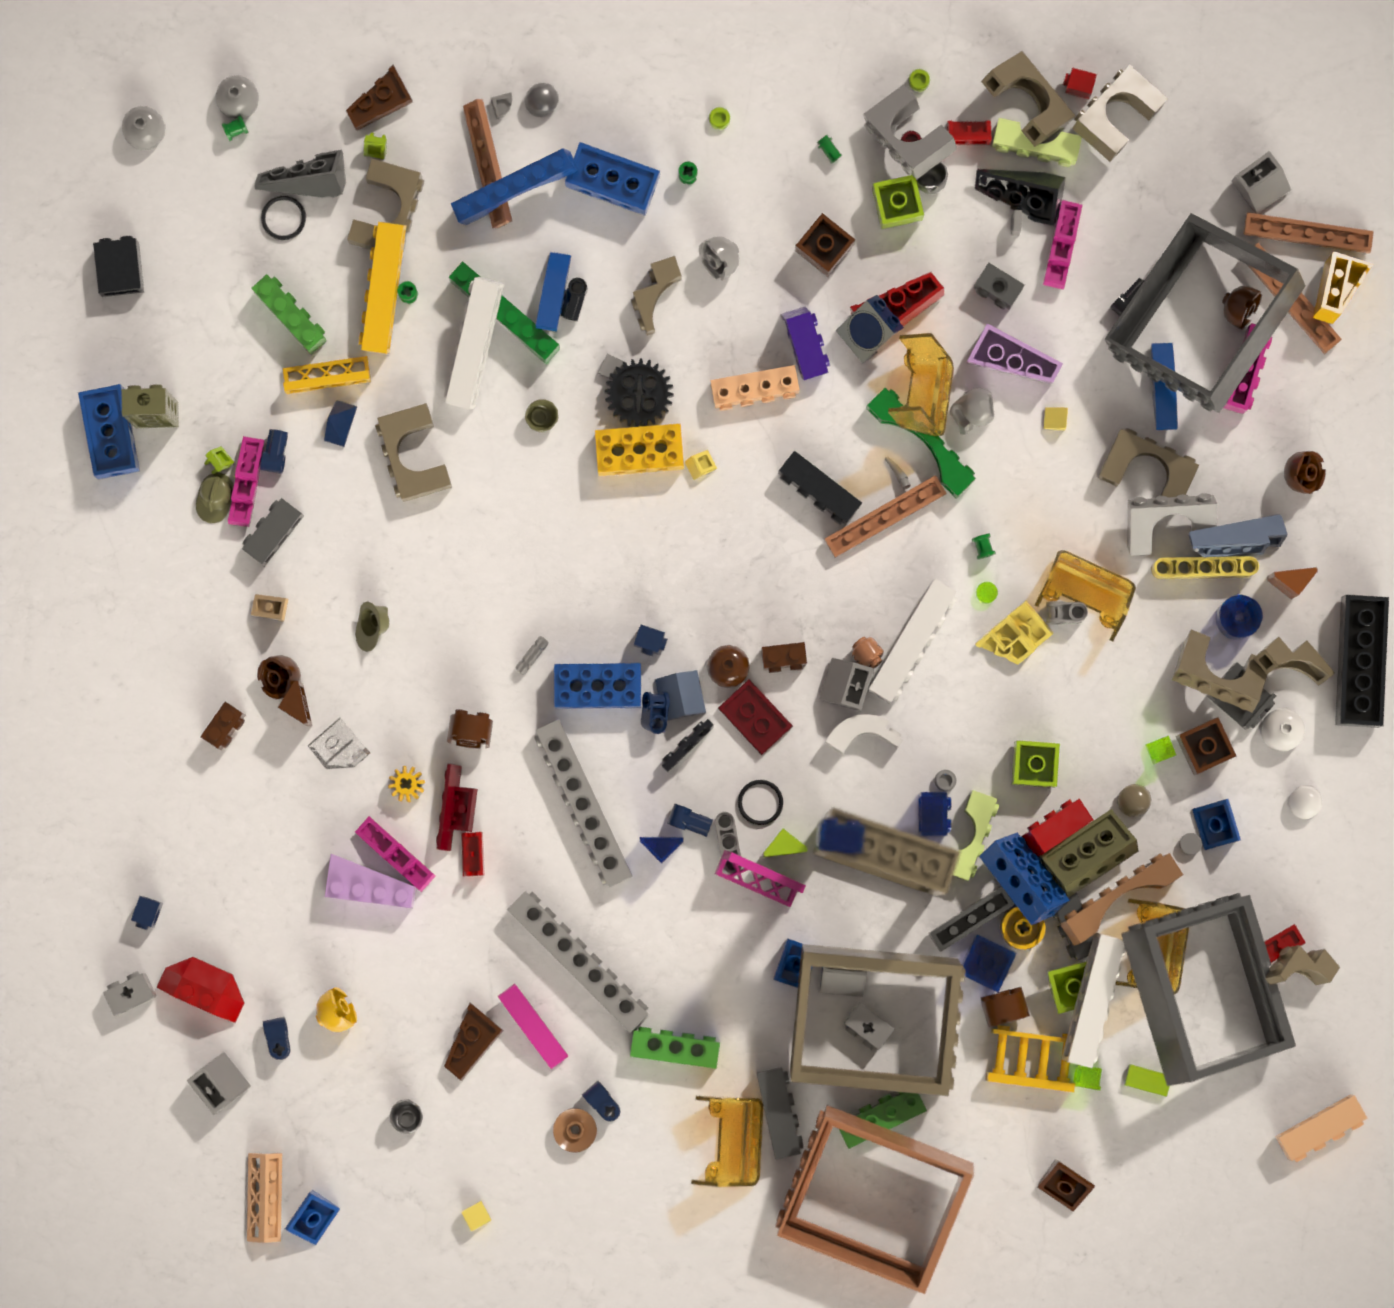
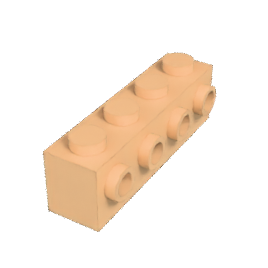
[710,365,800,411]
[1275,1094,1368,1162]

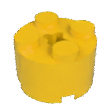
[1000,907,1046,950]

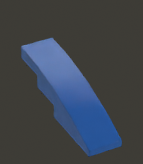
[536,252,571,332]
[1151,343,1178,430]

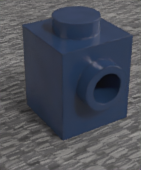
[634,624,668,656]

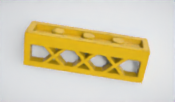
[283,356,371,394]

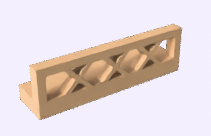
[247,1153,282,1243]

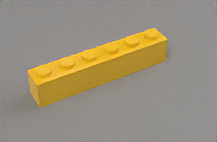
[359,222,407,354]

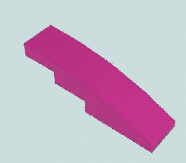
[1043,200,1083,290]
[228,436,265,527]
[355,816,436,892]
[498,983,568,1069]

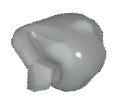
[950,388,994,435]

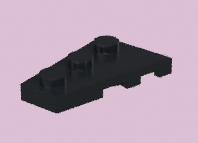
[662,719,714,773]

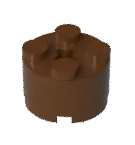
[447,709,493,749]
[980,987,1030,1027]

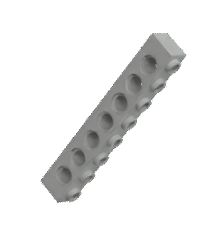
[534,719,633,887]
[507,891,648,1033]

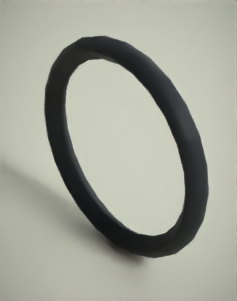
[261,196,306,240]
[738,780,783,825]

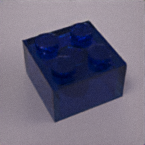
[918,792,952,837]
[816,818,865,854]
[961,934,1017,993]

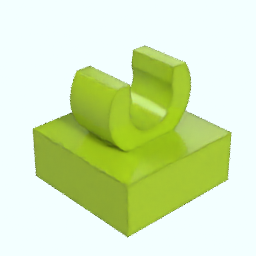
[364,133,387,159]
[204,446,235,474]

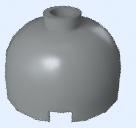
[216,75,259,119]
[122,106,165,150]
[699,237,739,280]

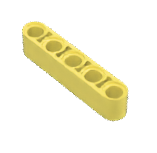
[1151,556,1259,579]

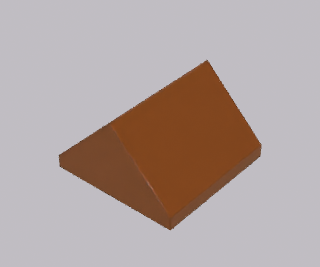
[1267,567,1318,600]

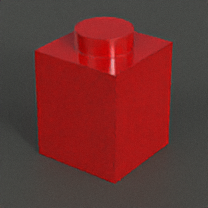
[1063,68,1097,99]

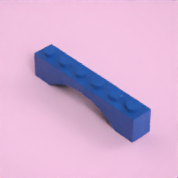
[450,148,579,225]

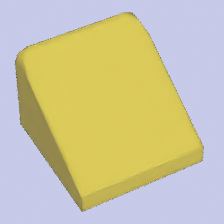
[1043,407,1068,431]
[685,450,717,480]
[461,1201,491,1232]

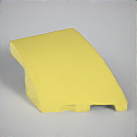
[975,600,1054,665]

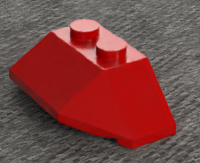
[156,957,245,1023]

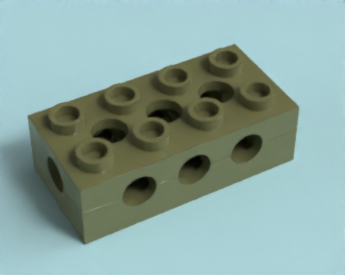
[121,385,179,428]
[1040,809,1139,898]

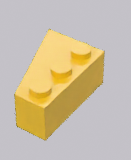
[1313,251,1373,324]

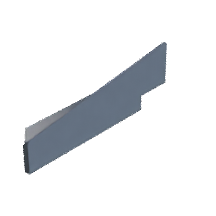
[1189,515,1288,557]

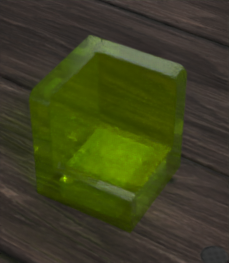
[1145,736,1176,764]
[1073,1064,1102,1091]

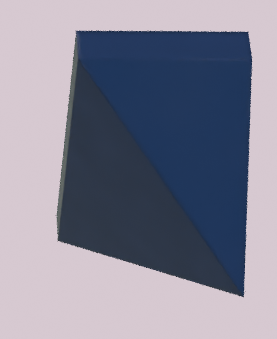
[324,400,357,447]

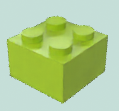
[872,175,924,230]
[1011,740,1060,788]

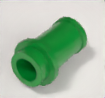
[817,135,842,163]

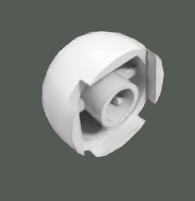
[1261,708,1305,751]

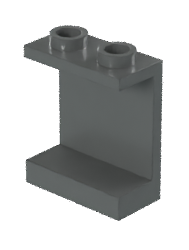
[1206,662,1276,730]

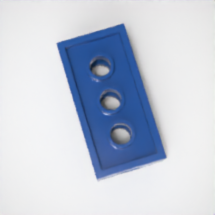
[565,142,660,216]
[78,384,140,480]
[554,663,641,709]
[979,832,1070,925]

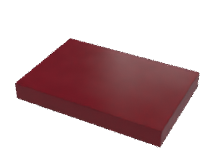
[718,679,793,756]

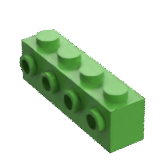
[251,274,327,355]
[839,1092,927,1149]

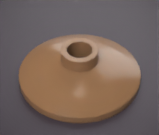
[553,1108,597,1152]

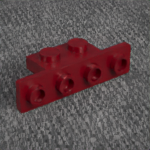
[436,764,478,851]

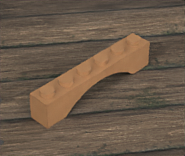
[1060,853,1183,946]

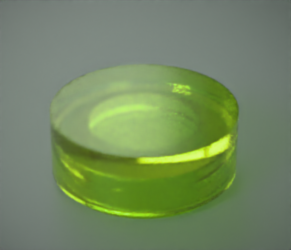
[976,582,998,604]

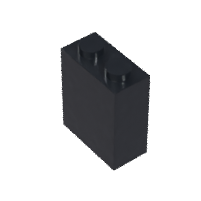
[93,236,144,297]

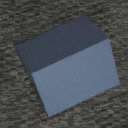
[655,670,706,721]

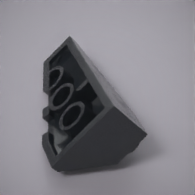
[975,169,1065,226]

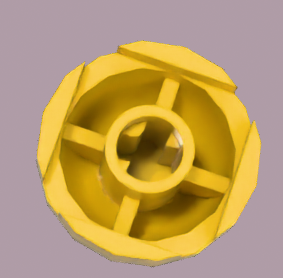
[316,987,357,1032]

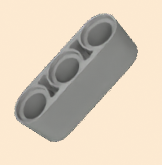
[715,812,741,874]

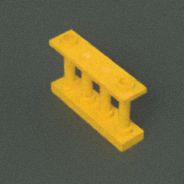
[986,1025,1075,1092]

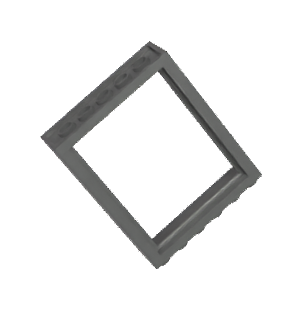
[1105,213,1306,413]
[1121,893,1296,1086]

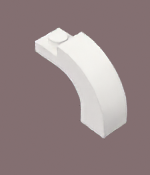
[825,714,903,754]

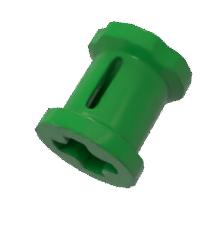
[221,115,249,141]
[679,161,697,185]
[397,281,418,304]
[972,533,996,560]

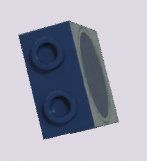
[835,295,904,363]

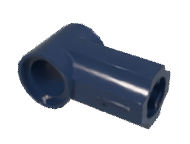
[260,429,288,474]
[667,803,713,837]

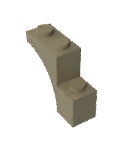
[631,256,682,336]
[1253,637,1335,686]
[1265,945,1340,985]

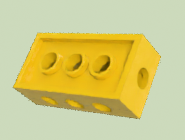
[595,423,684,476]

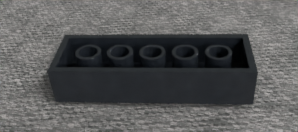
[1335,594,1389,728]

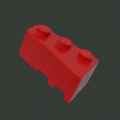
[1021,798,1094,856]

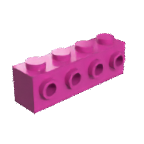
[1223,323,1273,414]

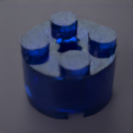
[1216,595,1263,640]

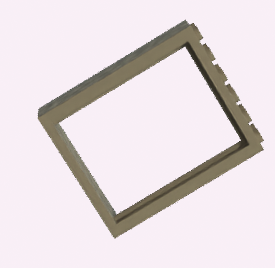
[812,807,961,896]
[789,944,965,1096]

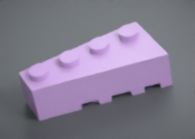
[967,323,1063,384]
[325,854,416,908]

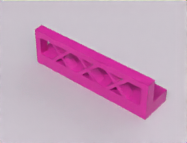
[714,850,806,907]

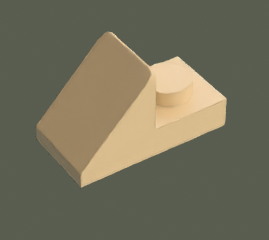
[251,594,289,622]

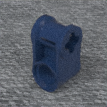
[640,692,670,734]
[263,1017,291,1060]
[582,1081,621,1121]

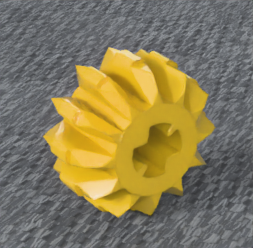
[388,766,425,803]

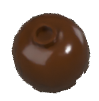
[1222,286,1262,330]
[1284,451,1326,494]
[707,645,750,688]
[257,655,301,699]

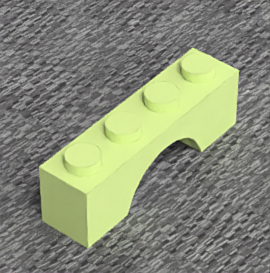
[992,118,1082,167]
[953,790,999,881]

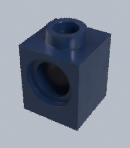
[131,896,163,930]

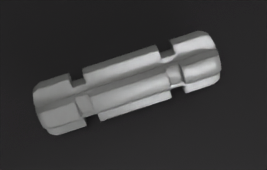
[516,636,549,675]

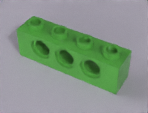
[630,1026,720,1069]

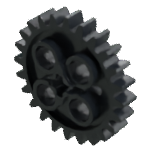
[604,358,674,427]

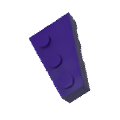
[781,306,830,380]

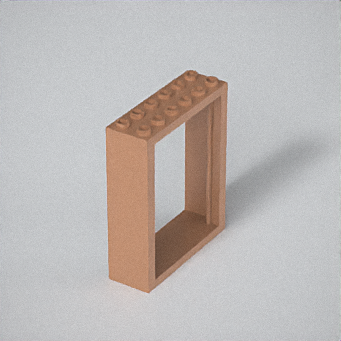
[775,1105,974,1294]

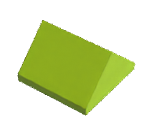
[763,828,808,858]
[1047,961,1087,1014]

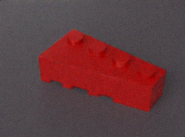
[850,272,944,326]

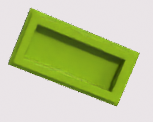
[1124,1064,1170,1097]

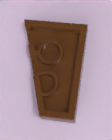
[346,65,413,131]
[444,1003,504,1081]

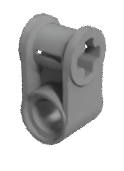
[1046,601,1088,625]

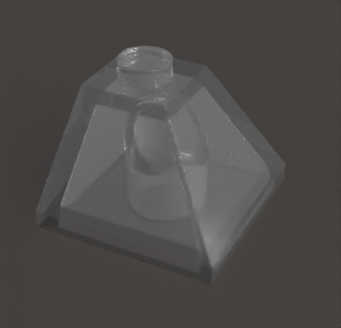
[307,718,370,769]

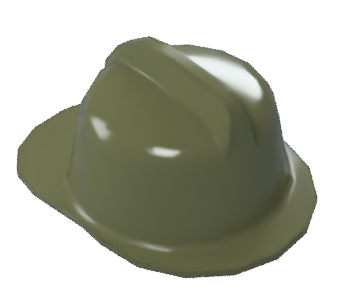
[196,473,234,523]
[355,601,389,652]

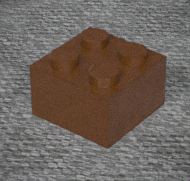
[795,213,856,277]
[1175,717,1236,775]

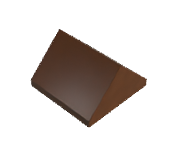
[278,681,312,727]
[1037,1159,1095,1212]

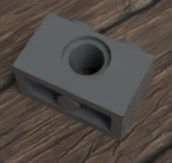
[973,263,1025,310]

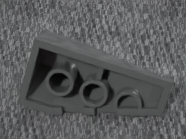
[254,150,346,198]

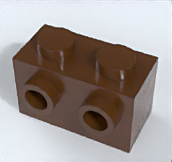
[761,642,807,673]
[200,701,246,750]

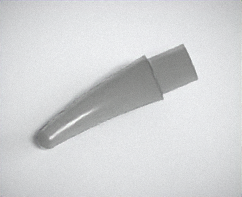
[885,457,911,489]

